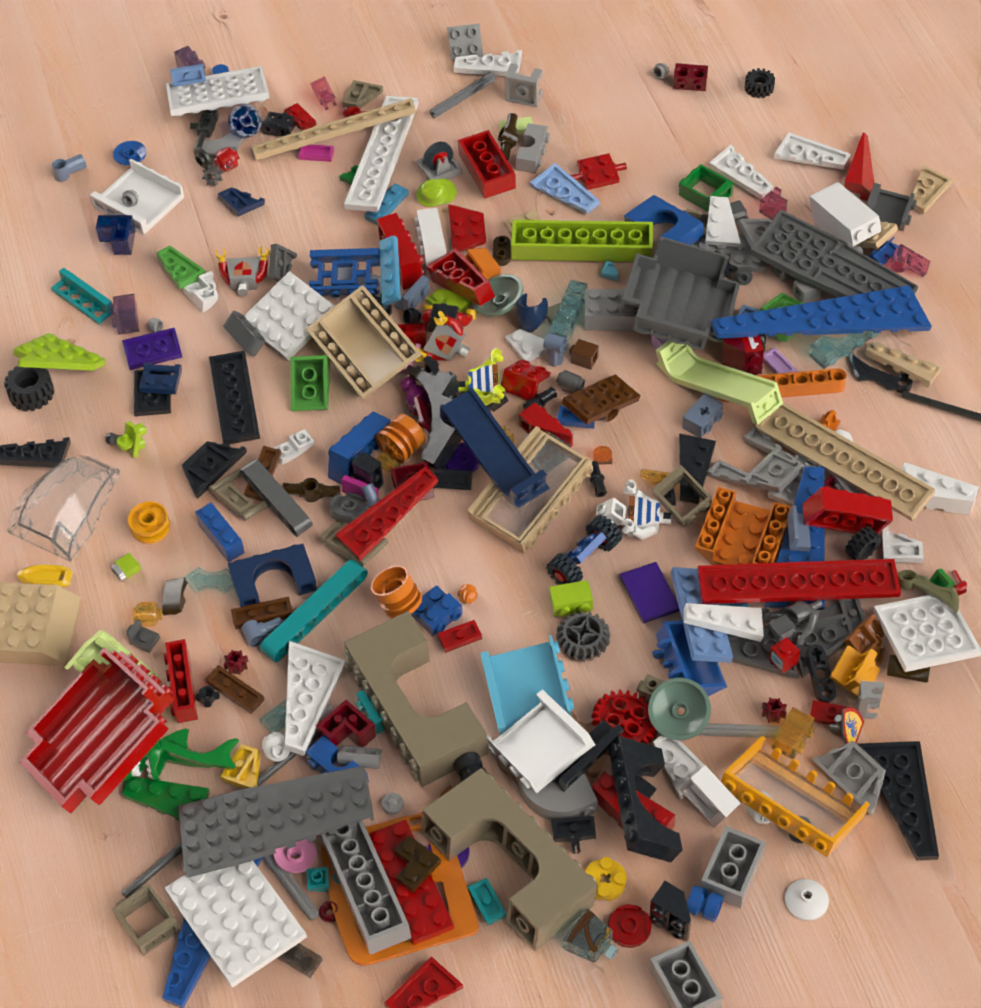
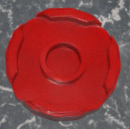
[608,904,652,948]

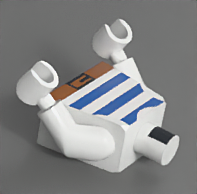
[621,480,671,540]

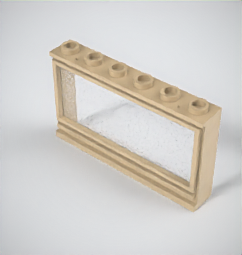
[467,426,593,554]

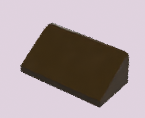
[887,654,930,683]

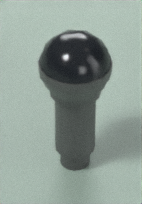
[105,432,123,445]

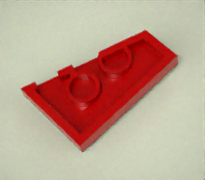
[384,956,464,1008]

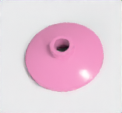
[274,839,317,873]

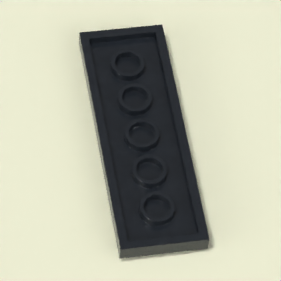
[209,351,260,444]

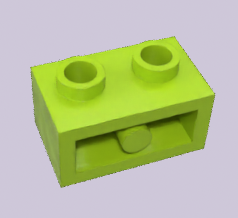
[549,580,593,617]

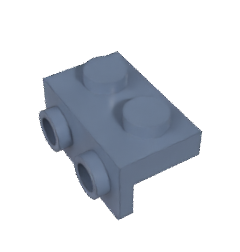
[395,275,430,312]

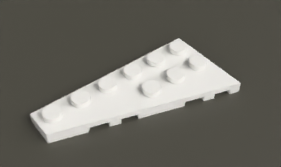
[284,641,346,756]

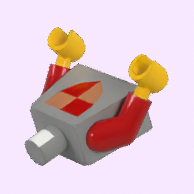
[215,246,270,296]
[415,311,470,362]

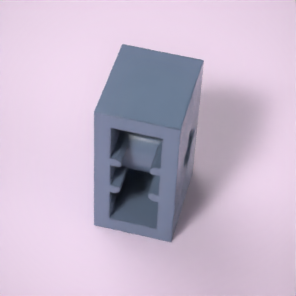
[682,393,723,438]

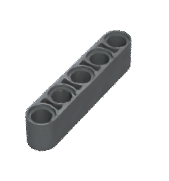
[240,459,313,537]

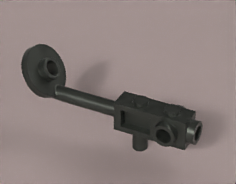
[190,109,219,169]

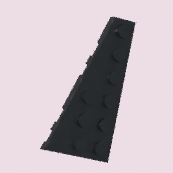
[858,741,939,861]

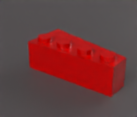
[426,248,495,306]
[592,771,675,858]

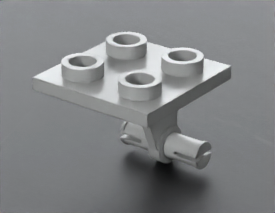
[447,24,483,60]

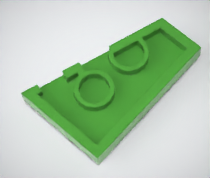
[157,246,206,290]

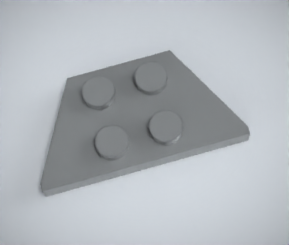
[812,741,886,815]

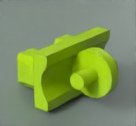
[116,421,147,458]

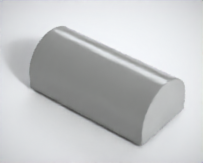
[337,745,382,769]

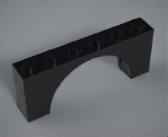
[609,736,683,863]

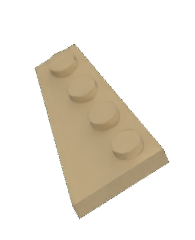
[865,342,941,388]

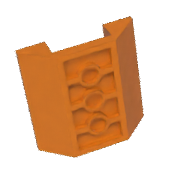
[695,487,791,565]

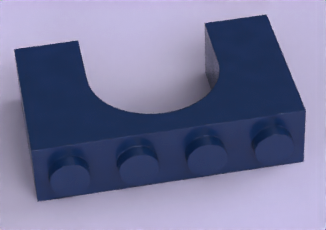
[228,543,317,607]

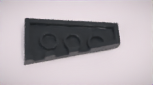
[0,437,71,468]

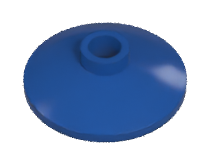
[113,141,147,165]

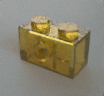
[772,707,816,759]

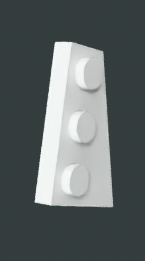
[705,196,741,247]
[653,735,712,800]

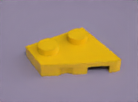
[220,744,261,789]

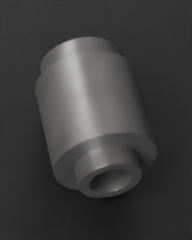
[556,370,585,393]

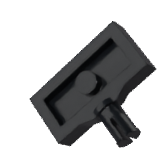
[551,816,596,854]

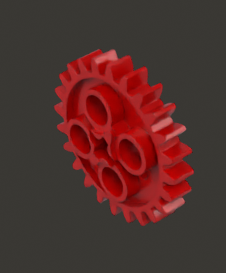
[591,689,657,744]

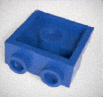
[411,585,463,636]

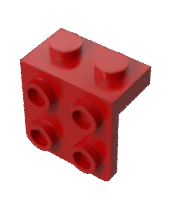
[501,360,551,401]

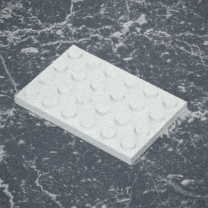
[166,66,270,116]
[165,861,307,988]

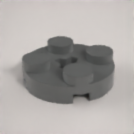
[330,493,368,524]

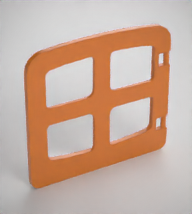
[321,811,479,966]

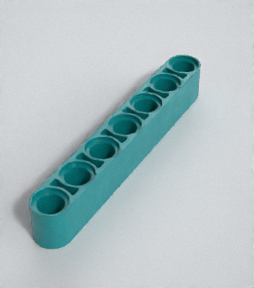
[260,559,368,662]

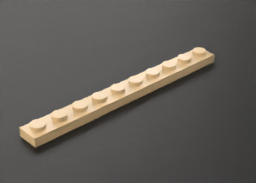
[252,98,416,160]

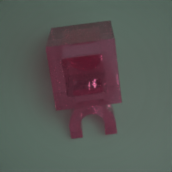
[310,76,337,110]
[759,187,788,220]

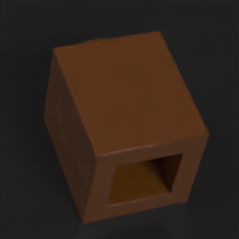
[569,339,599,370]

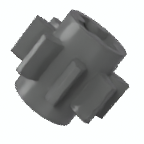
[202,165,224,186]

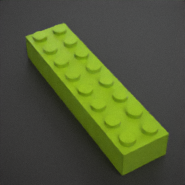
[511,220,653,262]

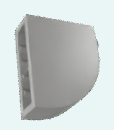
[519,774,598,820]

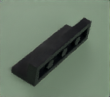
[552,720,624,792]

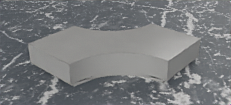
[202,132,244,158]

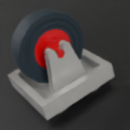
[417,141,462,180]

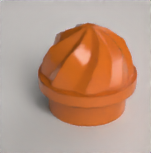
[458,584,478,604]

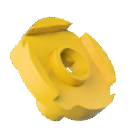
[585,857,627,901]

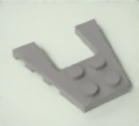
[707,427,804,493]

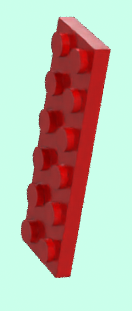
[369,819,454,945]

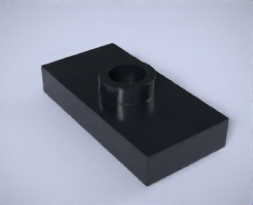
[433,468,473,490]

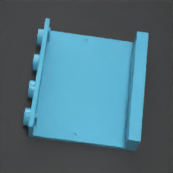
[480,635,574,735]

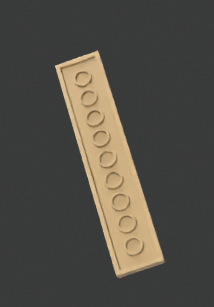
[755,402,935,521]

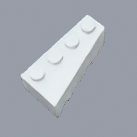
[901,462,979,515]

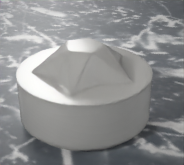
[382,793,404,815]

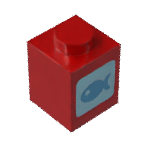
[769,637,800,674]

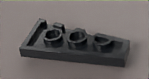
[679,433,716,504]

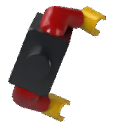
[422,303,477,332]

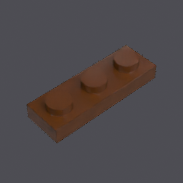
[244,445,282,501]
[231,596,293,630]
[205,665,265,714]

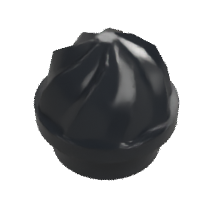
[403,308,421,324]

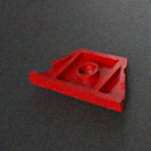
[448,204,487,252]

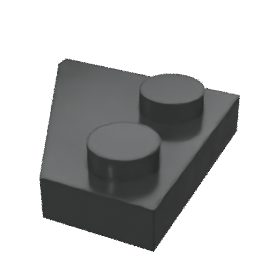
[269,243,297,282]

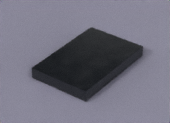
[134,369,172,417]

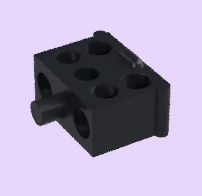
[262,112,295,137]

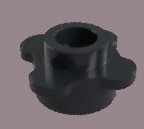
[195,686,220,708]

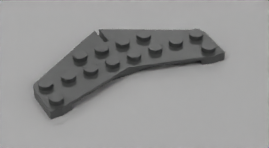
[727,599,866,679]

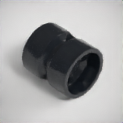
[454,752,487,782]

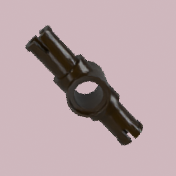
[498,113,519,161]
[282,478,340,503]

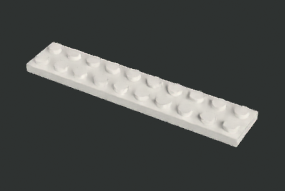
[344,96,419,212]

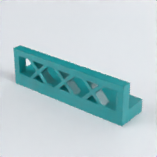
[51,268,115,325]

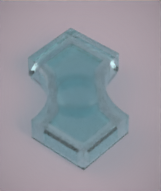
[185,567,233,594]

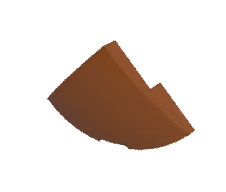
[844,614,885,667]

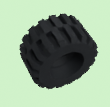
[4,366,55,411]

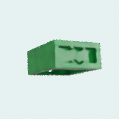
[679,164,734,212]

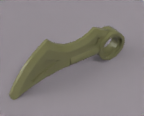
[898,570,959,614]

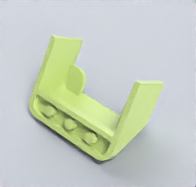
[64,630,162,685]

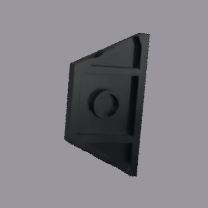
[182,441,247,499]

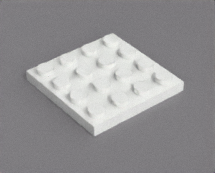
[244,271,335,361]
[873,595,981,672]

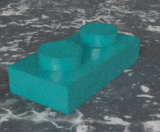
[355,690,384,734]
[468,878,507,926]

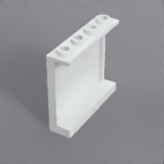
[90,159,184,235]
[487,689,595,794]

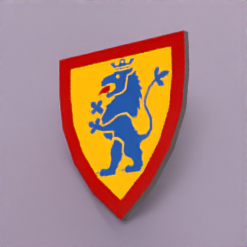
[829,707,864,744]

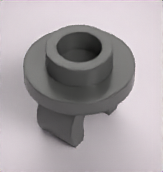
[735,267,753,285]

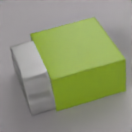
[111,553,141,582]

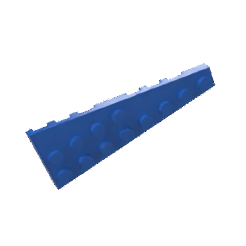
[765,466,825,610]
[162,857,263,1008]

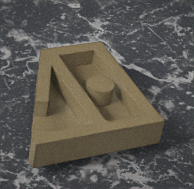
[342,80,383,108]

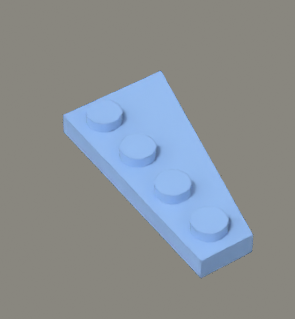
[529,163,600,214]

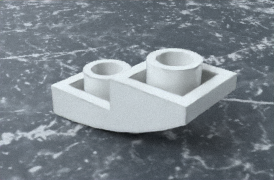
[274,429,314,465]

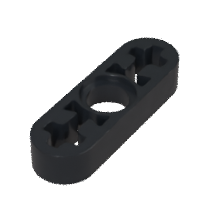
[805,644,836,703]

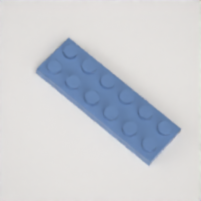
[671,567,733,663]

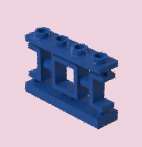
[309,248,380,297]

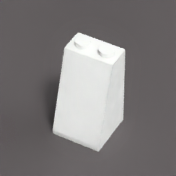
[809,182,881,246]

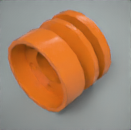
[376,414,426,464]
[371,566,422,619]

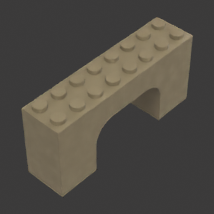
[343,611,488,787]
[421,768,598,951]

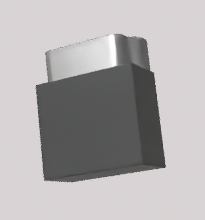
[730,200,748,224]
[768,614,796,641]

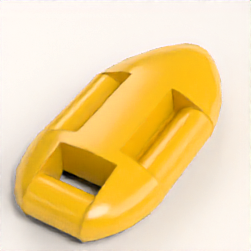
[16,564,73,588]

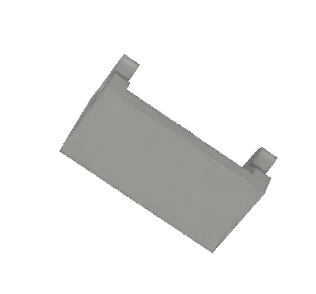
[856,681,884,719]

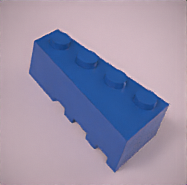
[328,411,391,485]

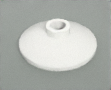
[785,879,829,921]

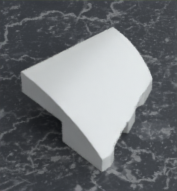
[183,271,218,313]

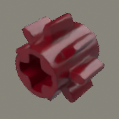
[223,650,249,675]
[762,697,787,724]

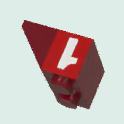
[721,335,764,375]

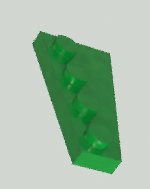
[123,777,210,821]

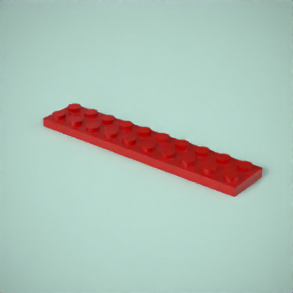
[697,559,901,604]

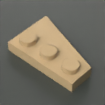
[913,165,953,214]

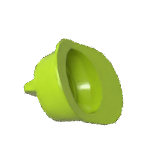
[416,179,457,207]

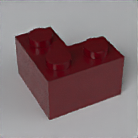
[316,699,376,747]

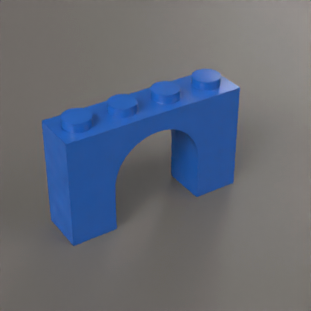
[624,195,704,245]

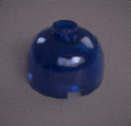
[228,104,262,139]

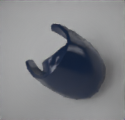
[516,293,548,332]

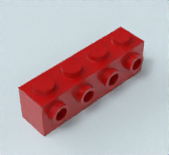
[163,639,198,723]

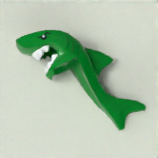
[122,728,239,781]

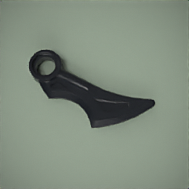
[849,352,913,393]

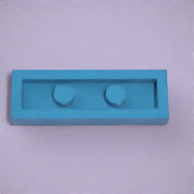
[364,183,409,225]

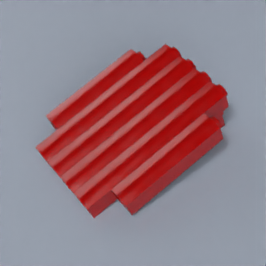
[19,647,175,813]

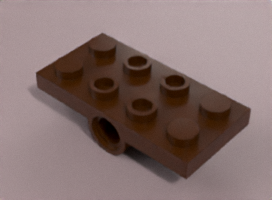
[562,374,641,425]

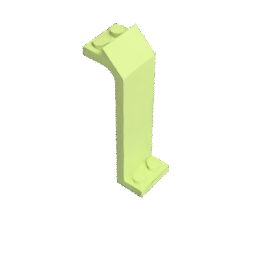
[655,340,783,425]

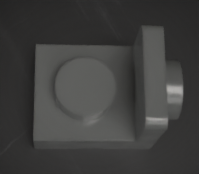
[126,619,160,653]

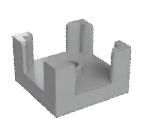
[505,63,543,107]

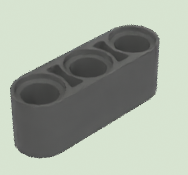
[223,311,266,356]

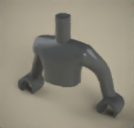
[762,600,822,645]

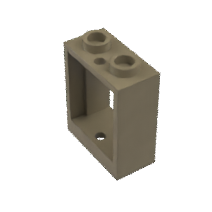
[652,465,712,528]
[112,884,180,956]

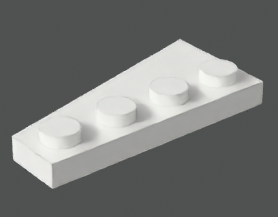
[709,145,773,200]
[683,603,764,642]

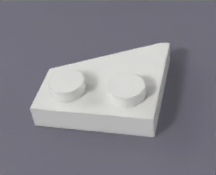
[505,329,547,362]
[881,527,924,563]

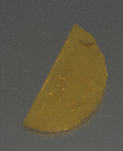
[640,469,670,484]

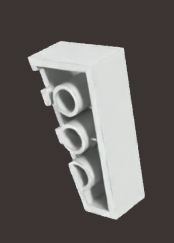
[414,208,446,277]

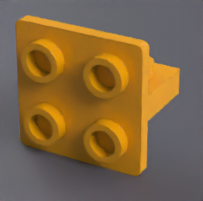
[830,646,880,697]

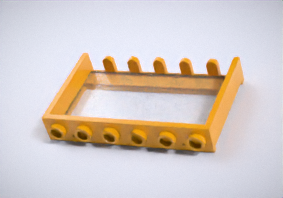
[721,736,870,858]

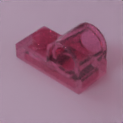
[890,244,930,277]

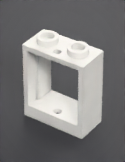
[680,765,741,828]

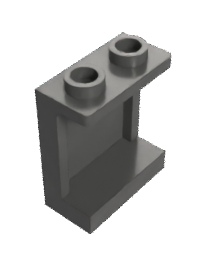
[866,183,917,231]

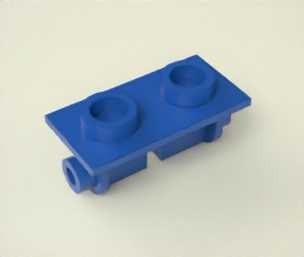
[868,237,899,265]

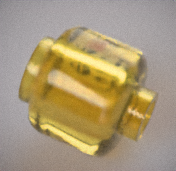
[133,601,162,627]

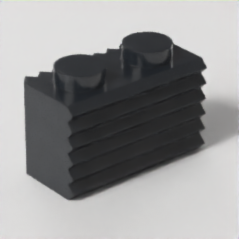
[352,452,384,490]

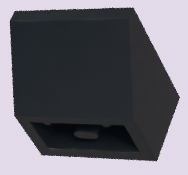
[650,881,691,942]

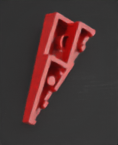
[844,132,874,201]

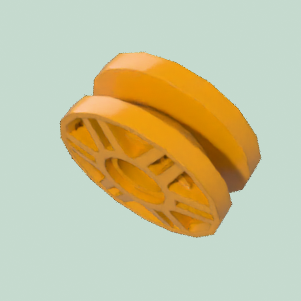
[128,501,171,544]

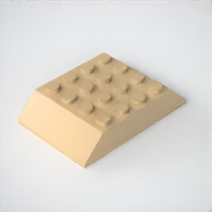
[306,285,422,400]
[0,582,82,666]

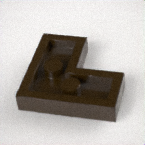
[394,835,441,893]

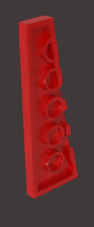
[335,467,438,561]

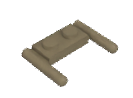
[208,469,269,521]
[318,520,388,567]

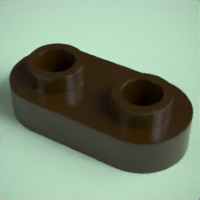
[492,236,511,266]

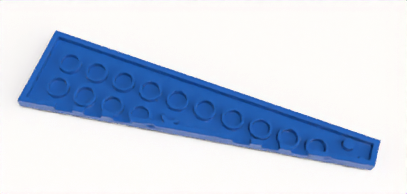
[711,285,932,338]

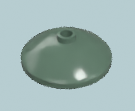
[473,274,524,316]
[648,678,711,740]

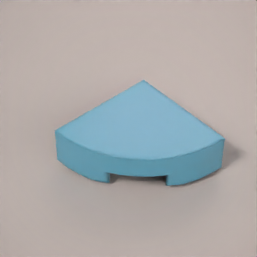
[601,260,618,281]

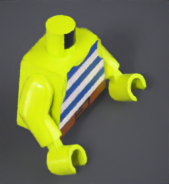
[458,348,505,406]

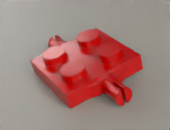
[570,153,627,190]

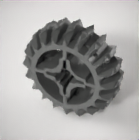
[556,610,610,662]

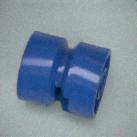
[687,885,724,923]

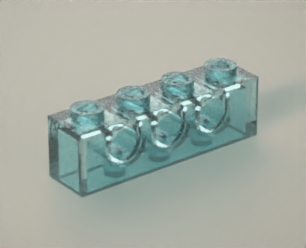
[549,280,588,350]

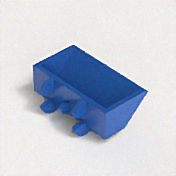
[652,620,727,696]

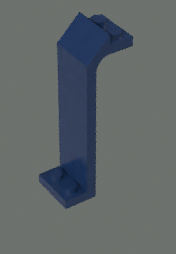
[440,387,550,508]

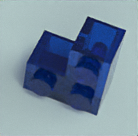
[96,215,136,255]

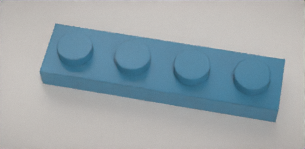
[379,235,401,306]

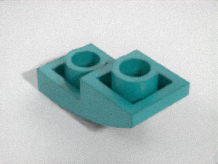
[307,867,340,892]

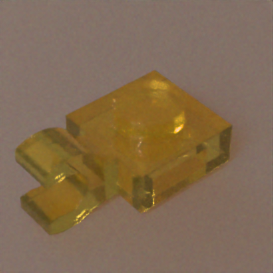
[377,452,400,472]

